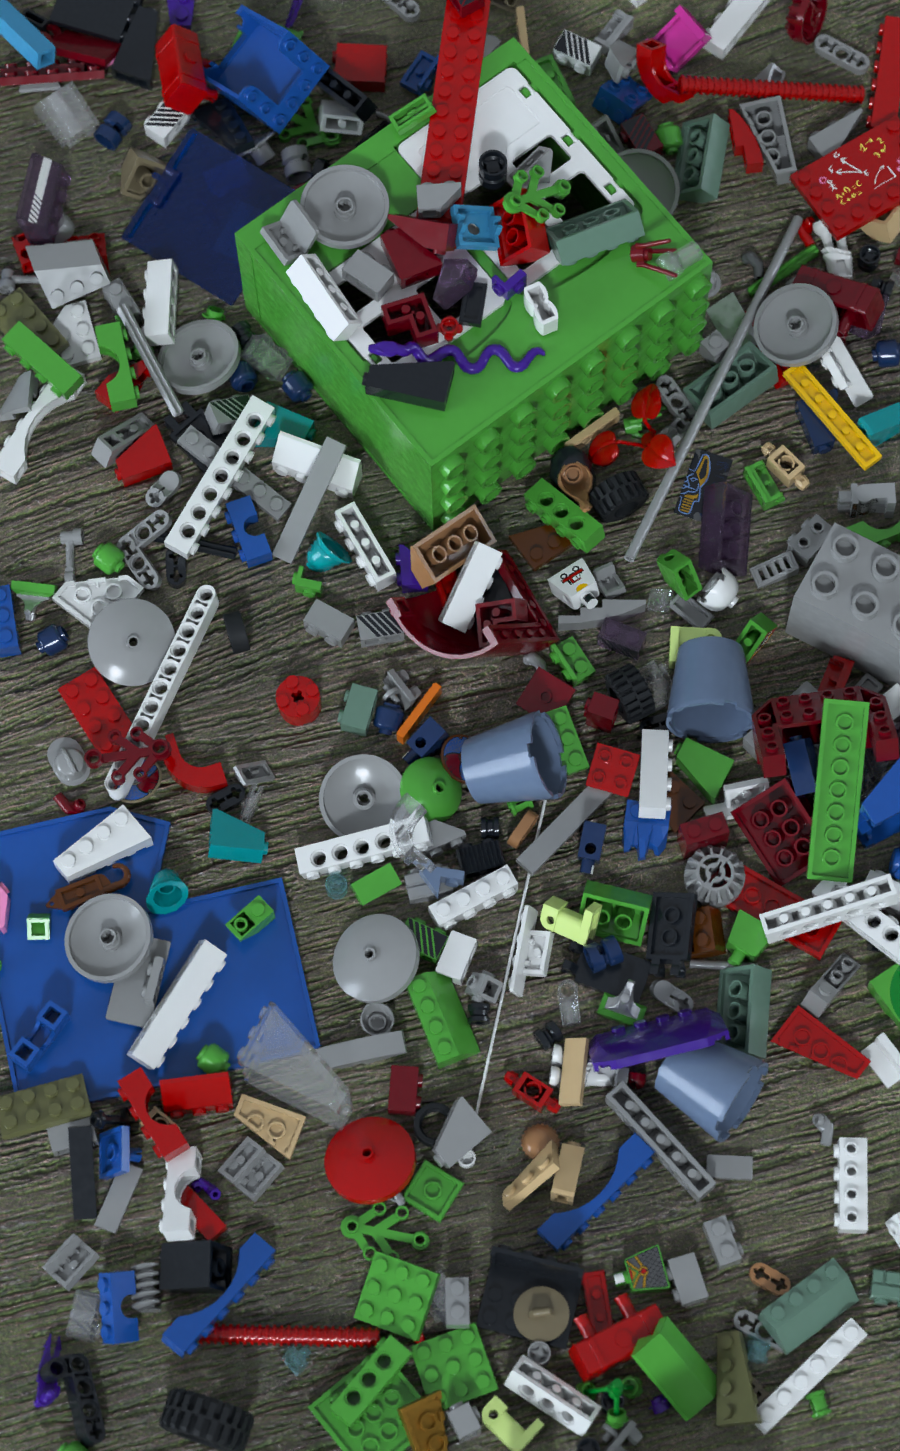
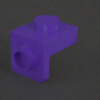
[492,268,527,301]

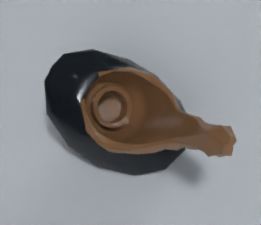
[549,446,597,513]

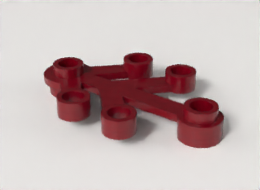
[84,726,172,785]

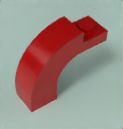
[636,38,694,104]
[163,733,228,793]

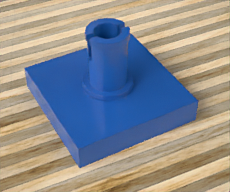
[99,1125,142,1180]

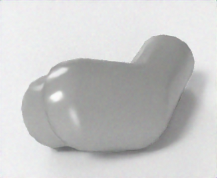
[812,1113,834,1146]

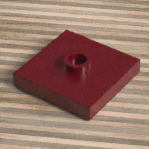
[516,667,577,713]

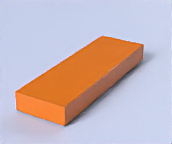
[396,682,442,745]

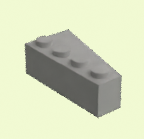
[739,95,797,185]

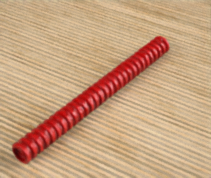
[678,75,865,104]
[169,1322,380,1348]

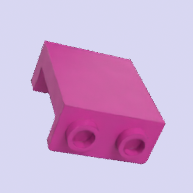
[646,5,712,73]

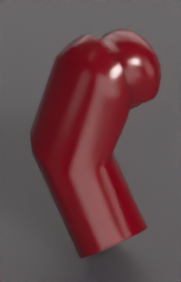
[53,792,86,814]

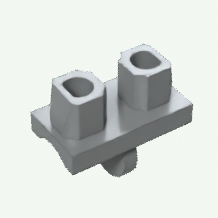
[382,668,422,712]
[601,1420,643,1451]

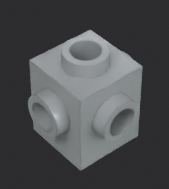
[464,970,504,1004]

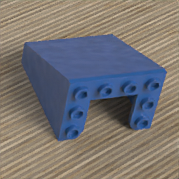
[203,5,330,134]
[857,758,900,850]

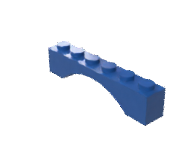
[537,1133,655,1253]
[161,1232,276,1359]

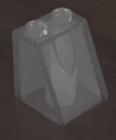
[32,81,100,148]

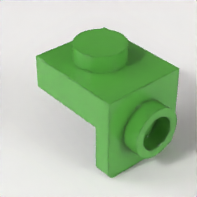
[292,565,323,598]

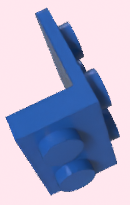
[592,76,653,125]

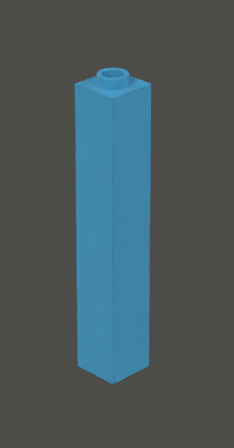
[0,0,55,70]

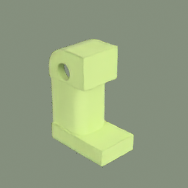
[668,626,722,669]
[540,896,603,946]
[482,1395,545,1451]

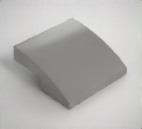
[218,1136,285,1203]

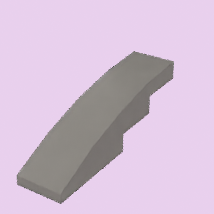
[558,599,646,631]
[311,1030,407,1073]

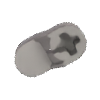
[145,471,182,507]
[650,979,693,1013]

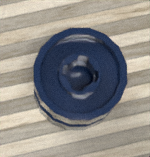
[93,110,132,151]
[583,935,624,974]

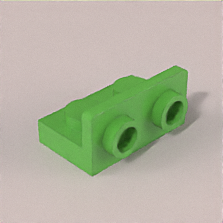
[549,636,596,687]

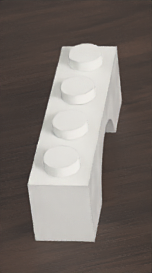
[159,1146,202,1242]

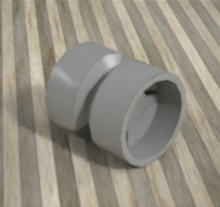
[281,145,312,184]

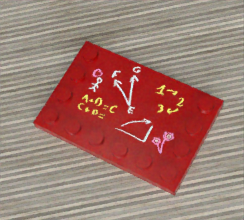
[790,115,900,242]

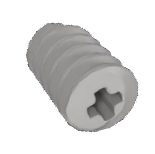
[130,1262,161,1313]

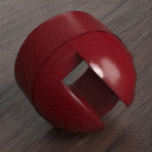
[628,1072,647,1089]

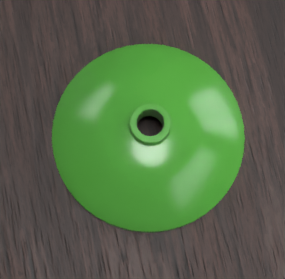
[400,757,462,822]

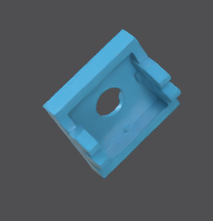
[450,204,503,251]

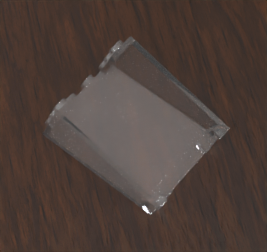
[237,1001,354,1131]

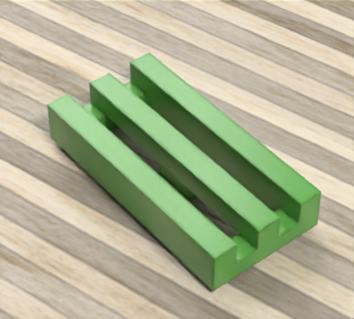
[388,93,437,136]

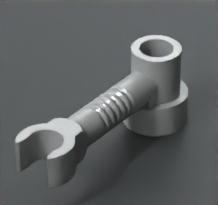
[0,269,40,295]
[60,528,85,582]

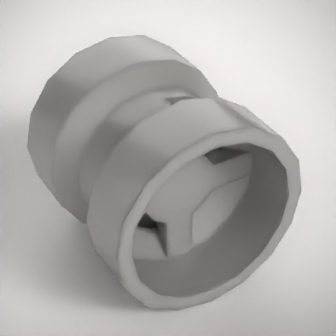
[527,1341,551,1367]

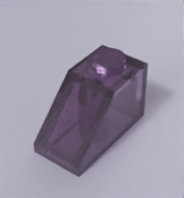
[433,259,478,309]

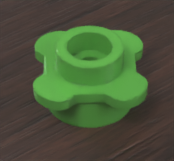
[202,305,226,321]

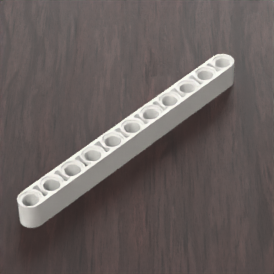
[104,585,219,801]

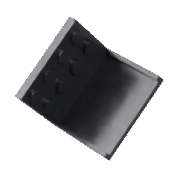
[476,1244,585,1350]

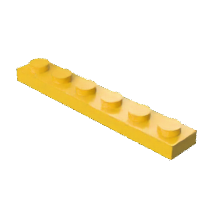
[783,366,882,471]

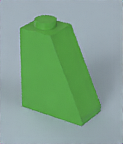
[674,737,734,804]

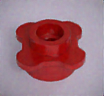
[436,316,463,341]

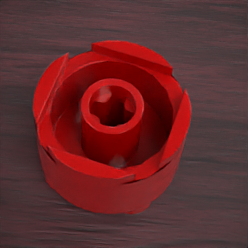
[276,675,322,726]

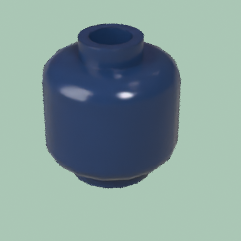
[872,339,900,368]
[229,361,258,393]
[282,370,314,402]
[36,624,70,656]
[373,702,404,736]

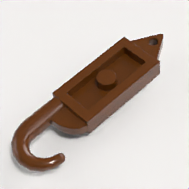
[46,863,131,912]

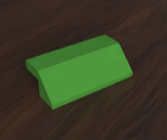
[631,1316,717,1421]

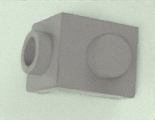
[593,562,626,599]

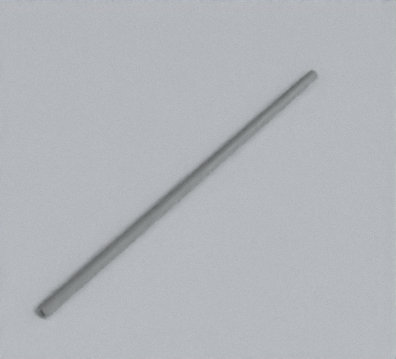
[624,215,803,562]

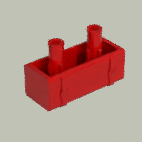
[155,24,218,115]
[568,1293,663,1383]

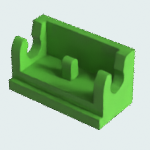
[743,460,785,511]
[350,863,402,906]

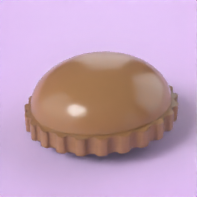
[521,1123,560,1160]

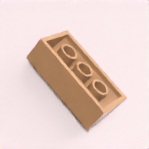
[410,504,497,589]

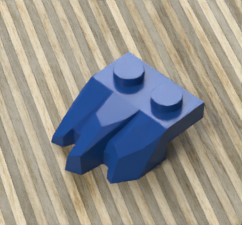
[622,799,672,861]

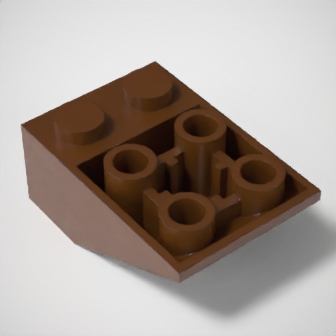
[648,905,726,959]

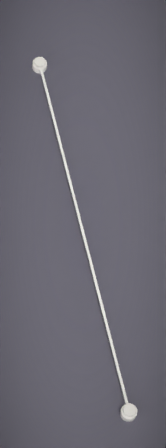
[458,800,547,1168]

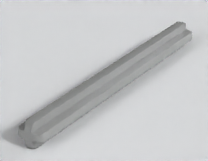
[117,304,183,417]

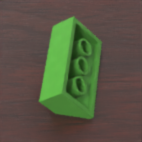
[406,971,481,1069]

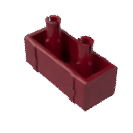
[792,265,885,338]

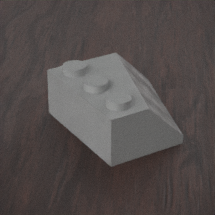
[25,239,111,309]

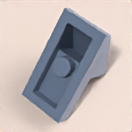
[419,864,465,899]

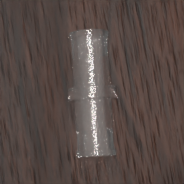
[238,784,265,825]

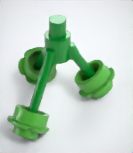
[575,1375,643,1428]

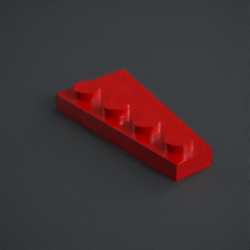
[770,1005,871,1080]

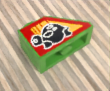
[736,612,778,664]

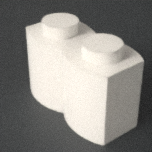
[524,281,558,336]

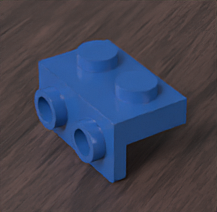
[400,50,439,96]

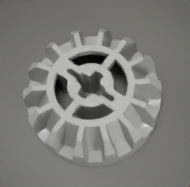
[684,845,745,908]

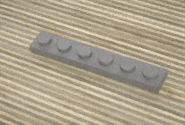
[177,425,292,522]

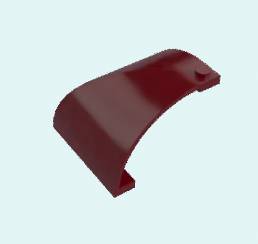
[386,550,560,659]

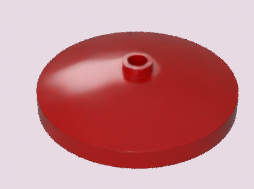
[324,1117,417,1204]

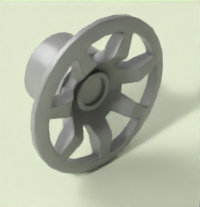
[237,130,275,166]

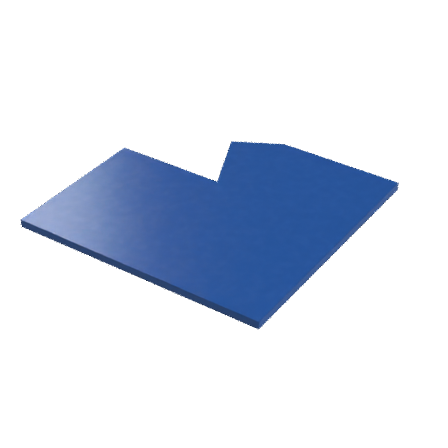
[0,806,321,1104]

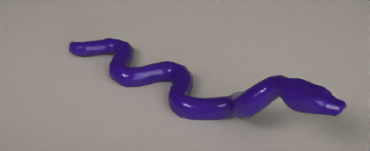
[368,341,546,375]

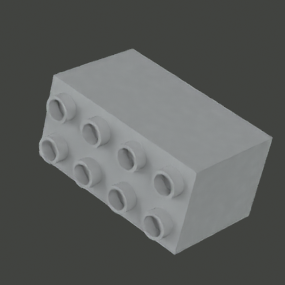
[785,523,900,687]

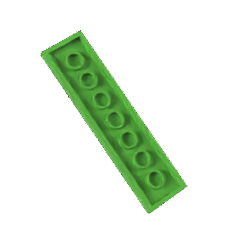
[806,698,870,883]

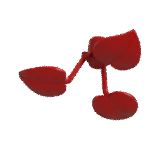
[588,384,676,469]

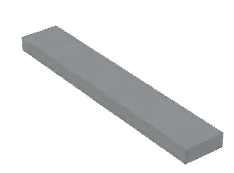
[272,436,347,564]
[516,786,613,876]

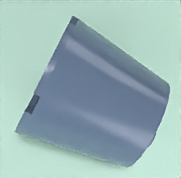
[666,636,755,743]
[461,710,567,804]
[655,1040,769,1142]

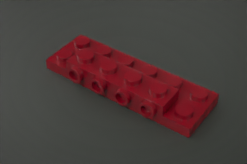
[0,59,107,86]

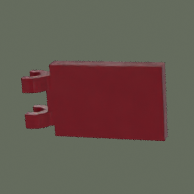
[41,23,122,67]

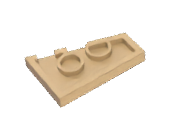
[234,1094,306,1160]
[502,1140,560,1211]

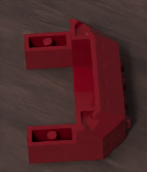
[752,686,899,778]

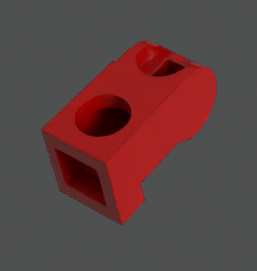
[11,232,34,275]

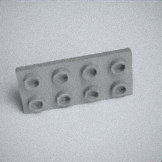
[106,938,171,1028]

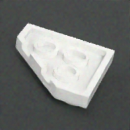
[53,300,102,367]
[52,575,145,628]

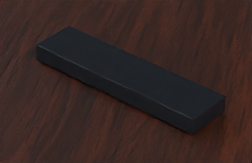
[68,1125,97,1220]

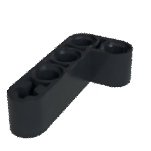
[40,1353,106,1448]

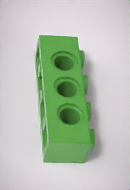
[523,478,605,553]
[329,1335,412,1429]

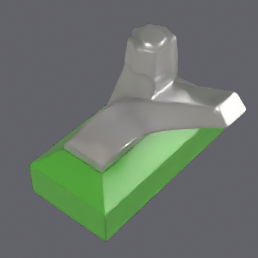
[11,580,58,621]
[597,979,647,1026]

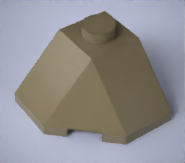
[120,147,174,200]

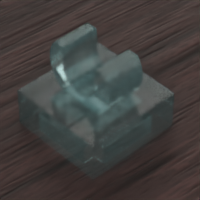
[282,1345,312,1377]

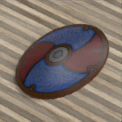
[440,734,470,784]

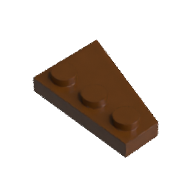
[509,525,580,572]
[667,772,705,835]

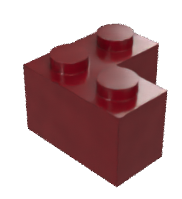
[381,292,438,348]
[475,598,528,648]

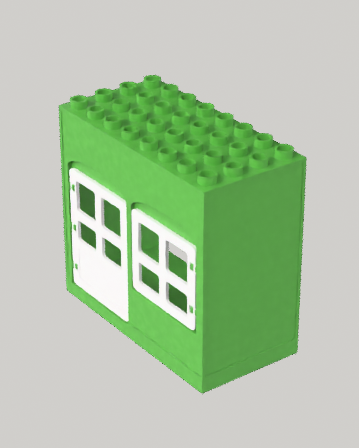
[234,37,713,531]

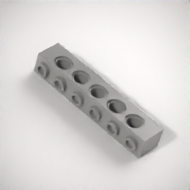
[605,1081,716,1203]

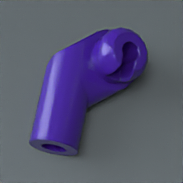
[191,1177,221,1200]

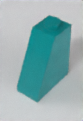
[249,401,317,447]
[857,402,900,447]
[208,809,268,863]

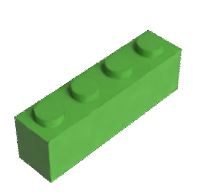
[2,321,85,400]

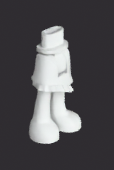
[812,220,853,280]
[549,1044,629,1087]

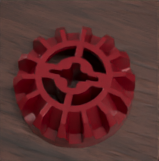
[785,0,828,45]

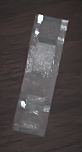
[389,792,436,874]

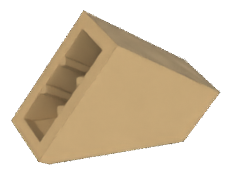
[550,1141,585,1206]

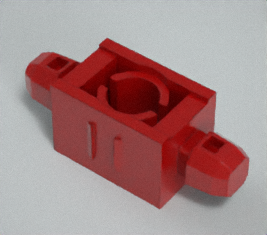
[503,1070,562,1114]

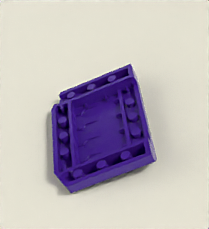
[588,1008,730,1072]

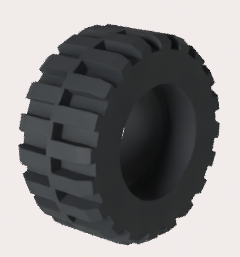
[159,1388,255,1451]

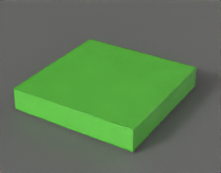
[402,1159,464,1223]

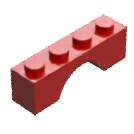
[117,1067,190,1163]

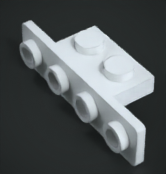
[820,336,874,407]
[703,777,769,820]
[508,905,554,997]

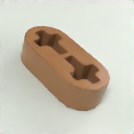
[507,809,540,850]
[749,1263,791,1297]

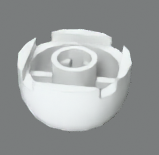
[697,567,739,612]

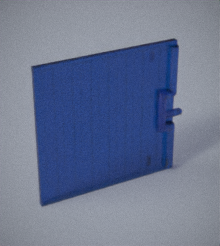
[121,128,295,306]

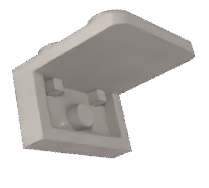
[260,200,319,266]

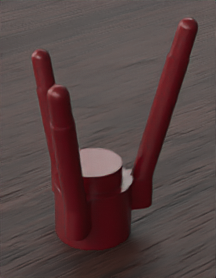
[630,239,678,278]

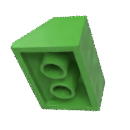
[579,880,653,947]

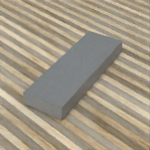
[94,1164,143,1234]

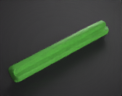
[747,244,819,298]

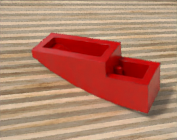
[727,109,764,174]
[181,1186,227,1241]

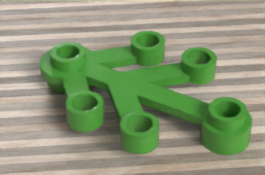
[278,96,342,150]
[503,165,571,224]
[341,1202,430,1262]

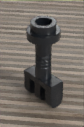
[90,1108,139,1132]

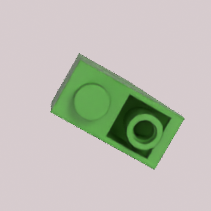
[225,895,275,942]

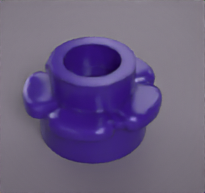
[649,1394,671,1415]

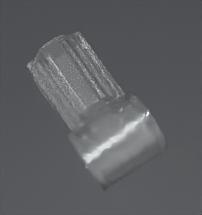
[656,241,703,281]
[557,979,582,1027]

